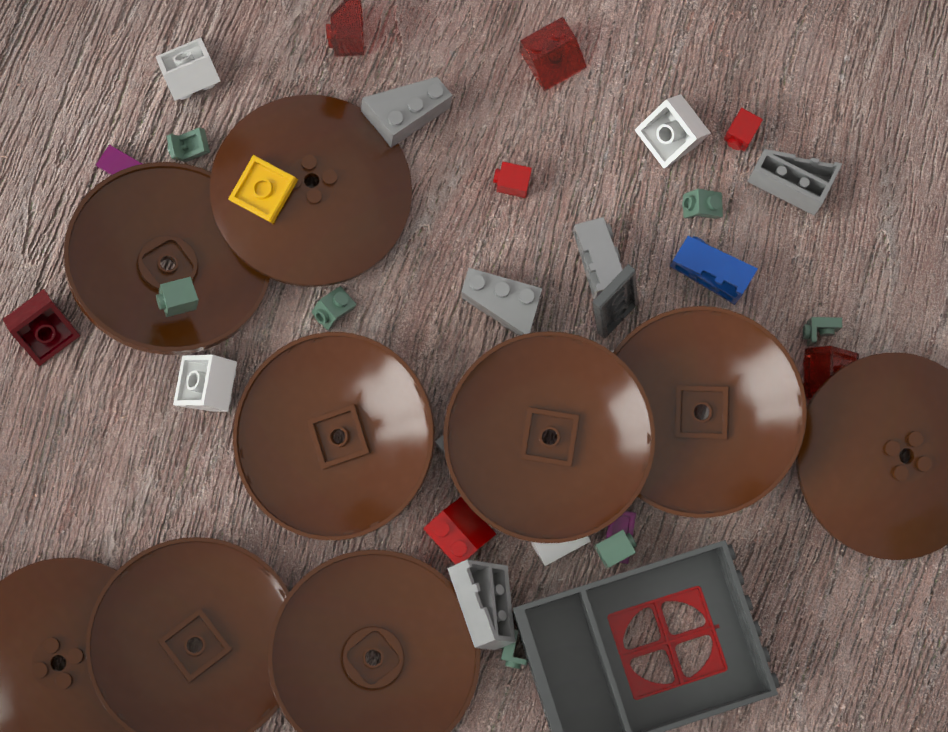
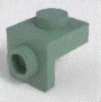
[167,127,210,162]
[682,188,723,219]
[312,286,357,330]
[501,630,528,669]

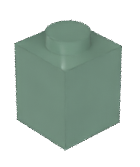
[156,277,198,317]
[594,530,637,569]

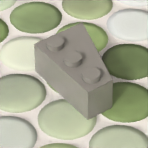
[361,77,453,148]
[747,149,842,216]
[573,217,623,300]
[462,268,542,336]
[447,559,515,650]

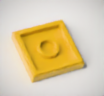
[228,155,298,224]

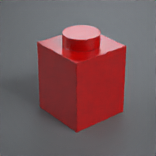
[723,107,763,151]
[493,161,532,198]

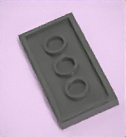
[593,264,638,339]

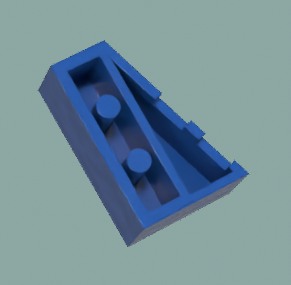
[670,236,758,305]

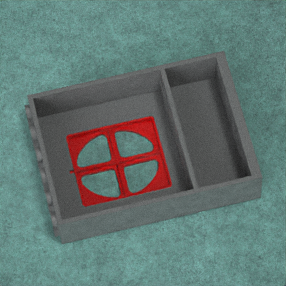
[512,540,780,732]

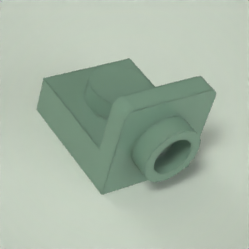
[803,317,842,346]

